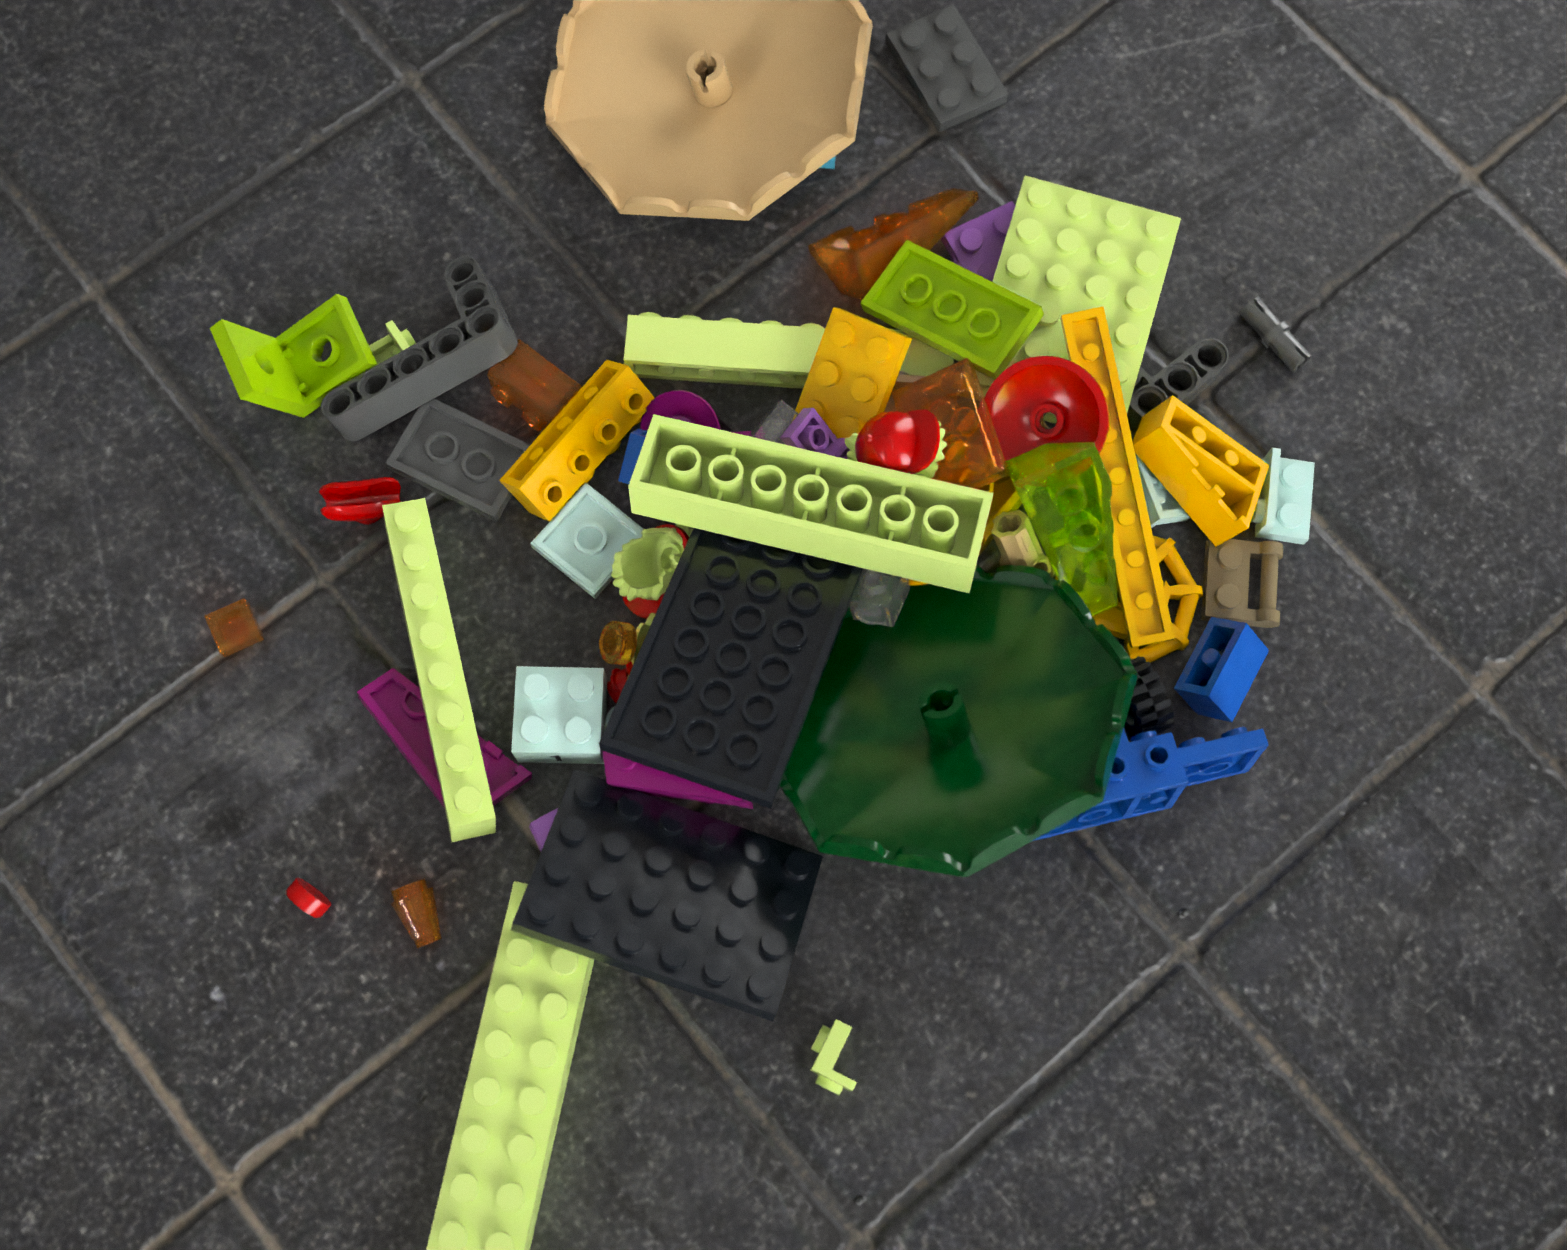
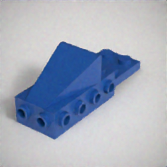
[1033,727,1269,841]

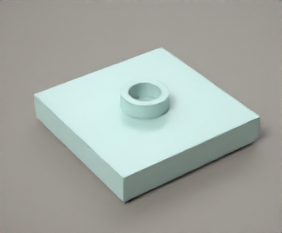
[531,483,643,599]

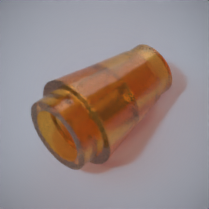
[391,878,442,948]

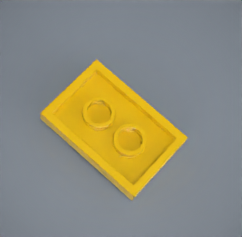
[790,307,912,438]

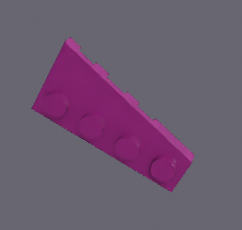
[357,668,532,808]

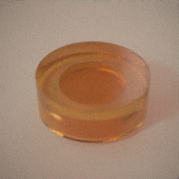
[599,621,637,665]

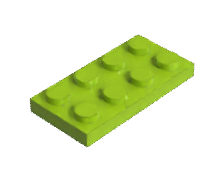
[860,240,1044,380]

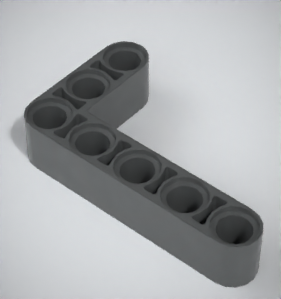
[321,255,518,441]
[1127,337,1229,433]

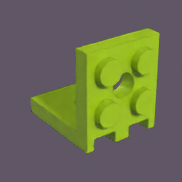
[210,294,377,418]

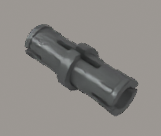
[1239,296,1312,373]

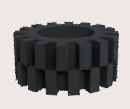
[1124,657,1174,737]

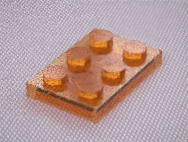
[891,358,1010,489]

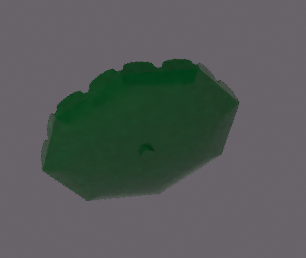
[780,564,1138,878]

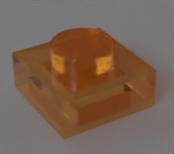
[204,598,264,657]

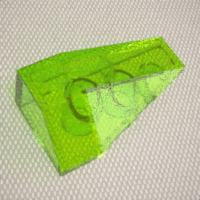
[1006,442,1118,616]

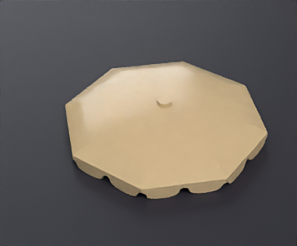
[544,0,873,221]

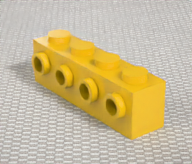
[499,360,655,522]

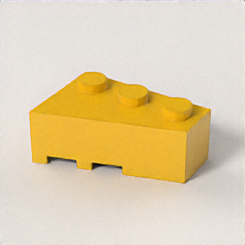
[1133,395,1269,547]

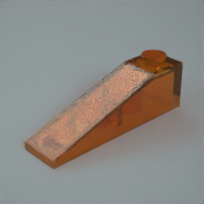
[808,188,979,301]

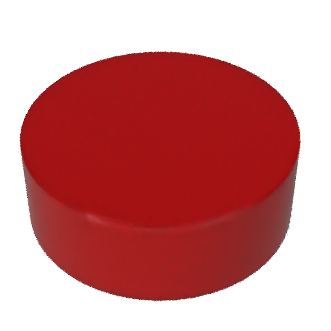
[286,877,332,918]

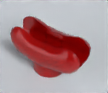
[319,477,401,525]

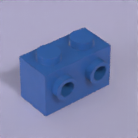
[1174,617,1269,722]

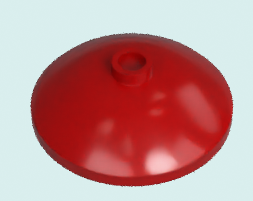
[980,356,1109,486]

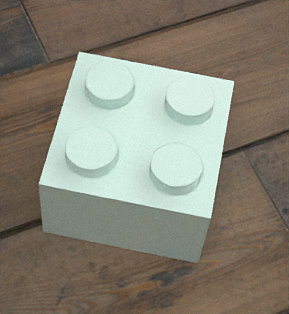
[511,666,608,764]

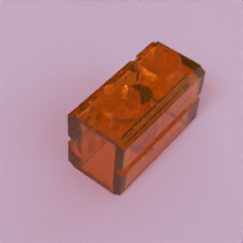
[487,339,582,431]

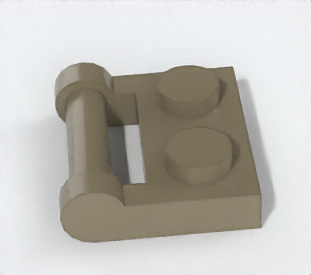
[1201,538,1283,628]

